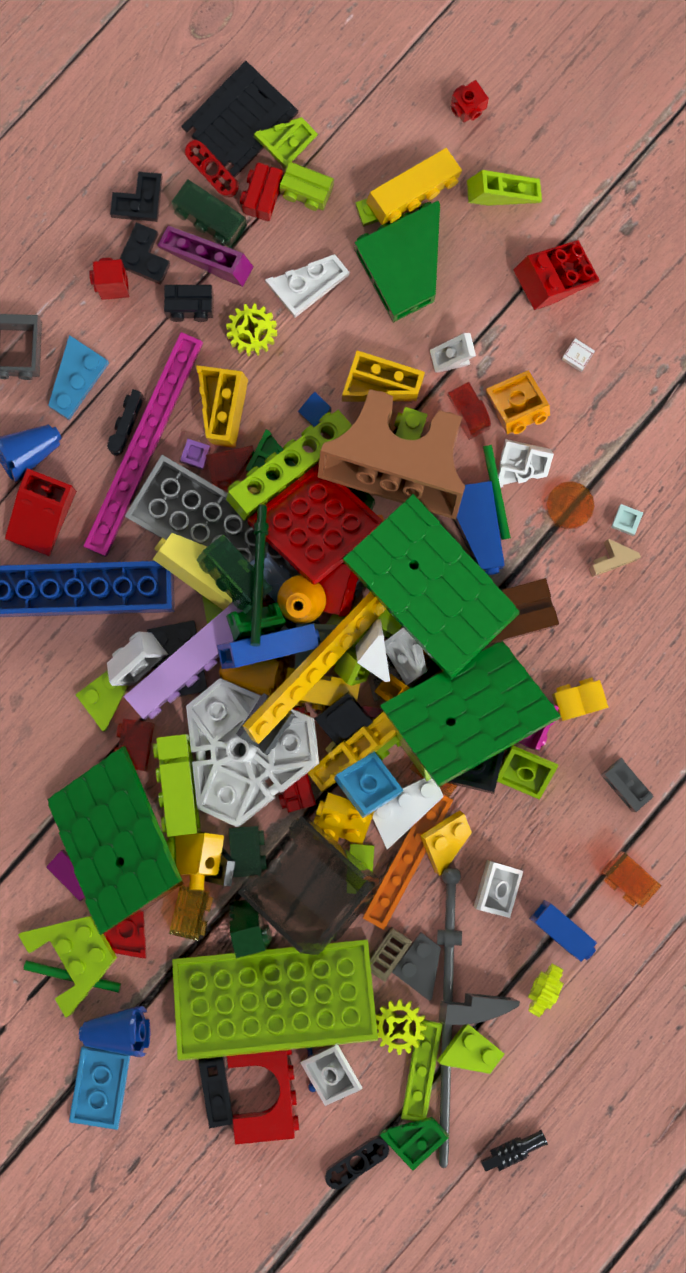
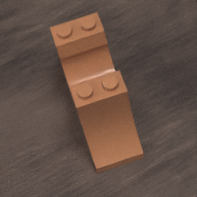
[318,389,465,520]

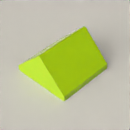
[497,745,558,800]

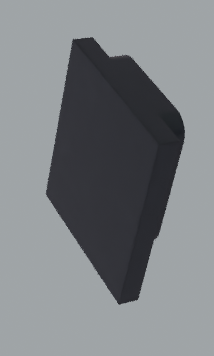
[314,692,373,746]

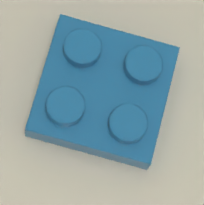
[334,751,403,818]

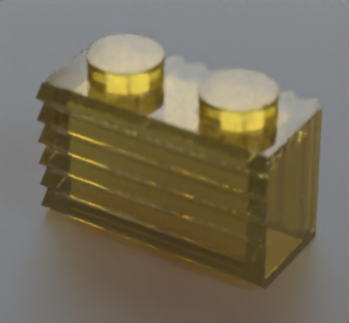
[169,885,214,941]

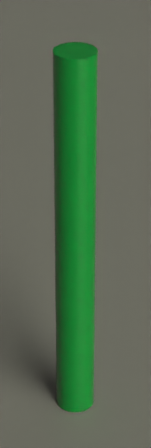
[483,445,511,540]
[23,960,121,993]

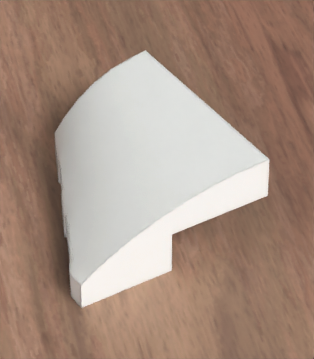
[497,439,554,487]

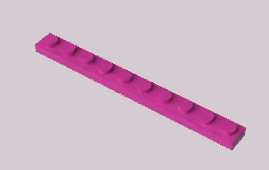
[83,332,203,557]

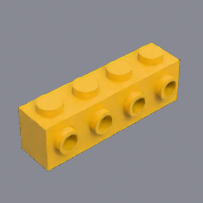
[366,147,462,225]

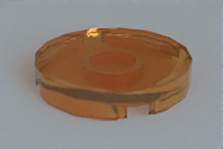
[546,481,594,530]

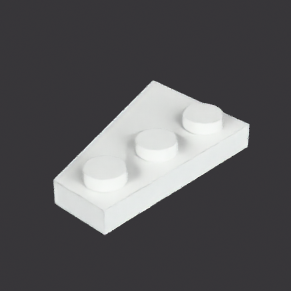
[265,254,350,318]
[372,778,444,849]

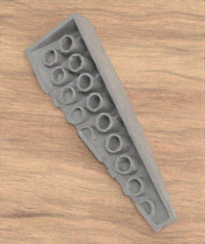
[125,455,365,598]

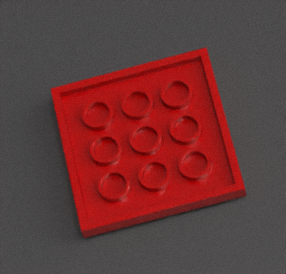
[248,463,383,585]

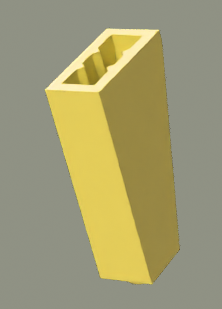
[153,533,251,610]

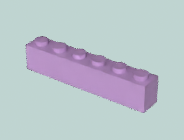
[124,600,244,720]

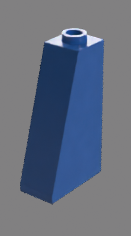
[454,481,505,575]
[217,624,320,669]

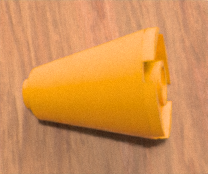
[277,575,326,624]
[219,656,288,696]

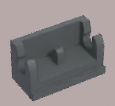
[601,758,654,812]

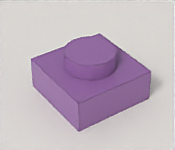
[180,439,211,470]

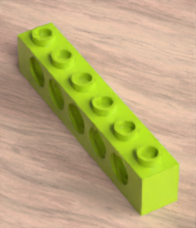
[226,409,352,521]

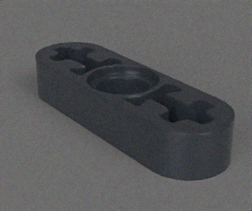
[325,1136,389,1189]

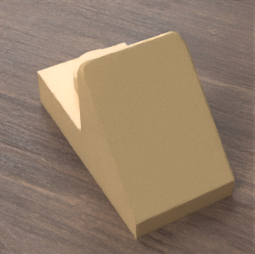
[589,539,641,577]

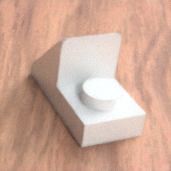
[430,333,476,373]

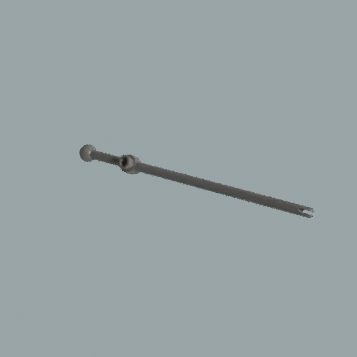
[437,868,462,1168]

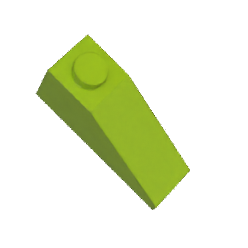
[467,170,542,206]

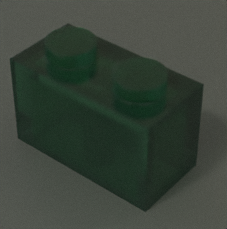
[229,826,267,878]

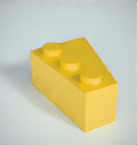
[342,350,425,402]
[196,365,248,448]
[286,668,360,711]

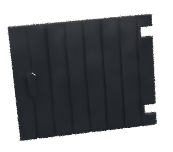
[181,60,299,177]

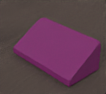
[46,850,85,902]

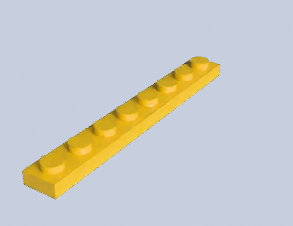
[242,592,386,744]

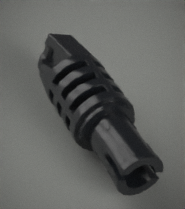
[481,1130,548,1172]

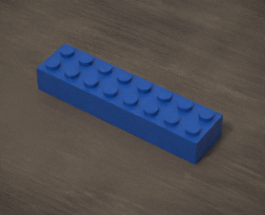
[0,561,175,617]

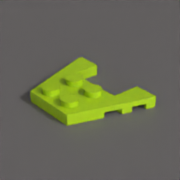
[18,916,117,1018]

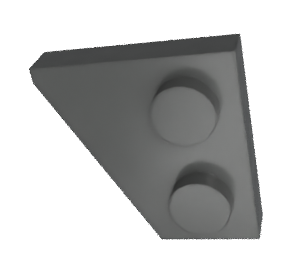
[392,932,441,1001]

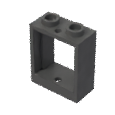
[0,314,42,380]

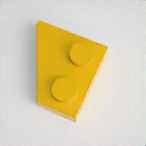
[420,810,472,876]

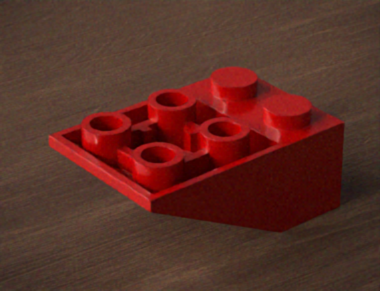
[513,240,600,310]
[5,468,77,557]

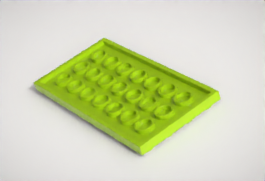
[172,939,378,1061]

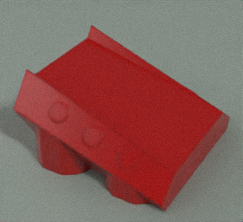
[302,562,359,617]

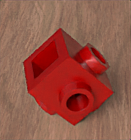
[450,80,489,123]

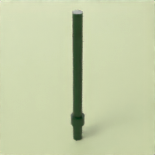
[250,505,269,646]

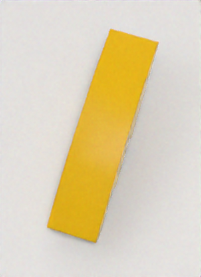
[308,712,397,792]

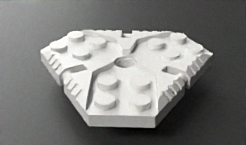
[186,678,319,827]

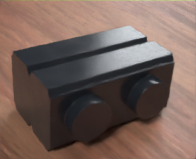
[164,285,214,322]

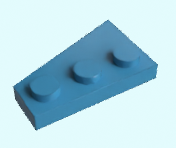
[48,335,109,420]

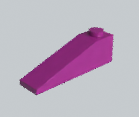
[157,226,254,287]

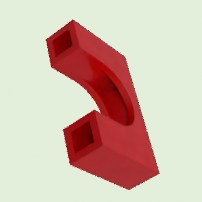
[227,1049,300,1145]

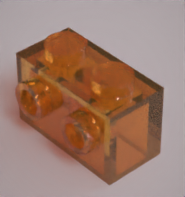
[601,851,662,908]

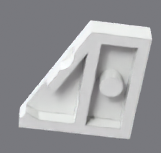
[384,628,427,685]

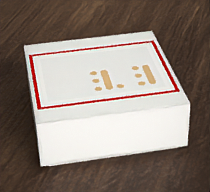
[562,338,595,372]

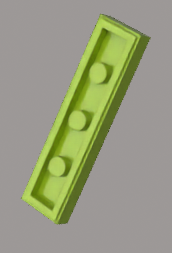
[401,1019,443,1121]

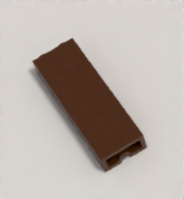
[423,578,559,663]

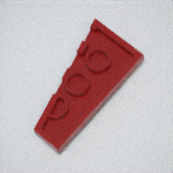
[104,910,147,959]

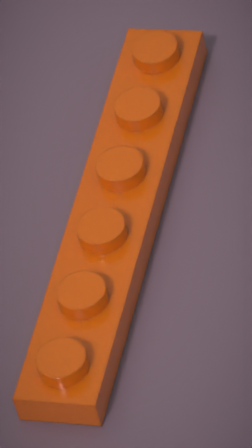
[362,795,453,930]

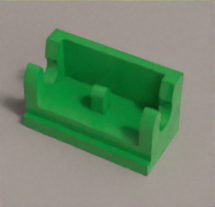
[226,602,286,641]

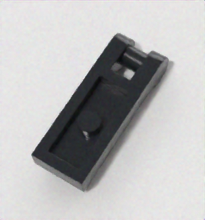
[198,1056,233,1129]

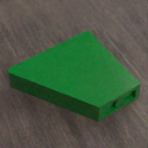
[354,201,440,323]

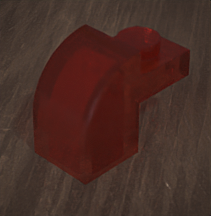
[448,382,491,440]

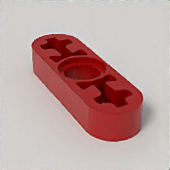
[185,140,239,198]

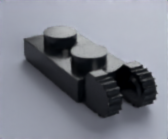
[107,389,144,456]

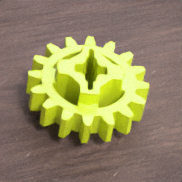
[226,304,277,356]
[528,963,564,1017]
[376,999,427,1055]

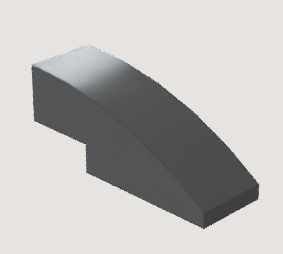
[439,993,520,1025]

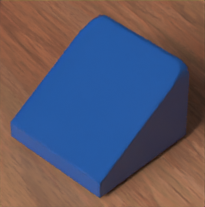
[298,392,331,427]

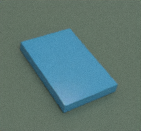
[69,1046,131,1130]

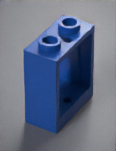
[529,900,597,962]

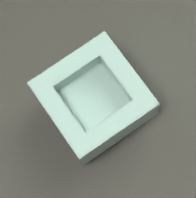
[611,504,643,536]

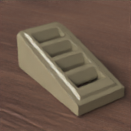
[370,927,412,982]

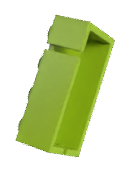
[153,734,201,837]

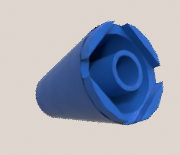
[0,424,62,482]
[79,1006,151,1057]

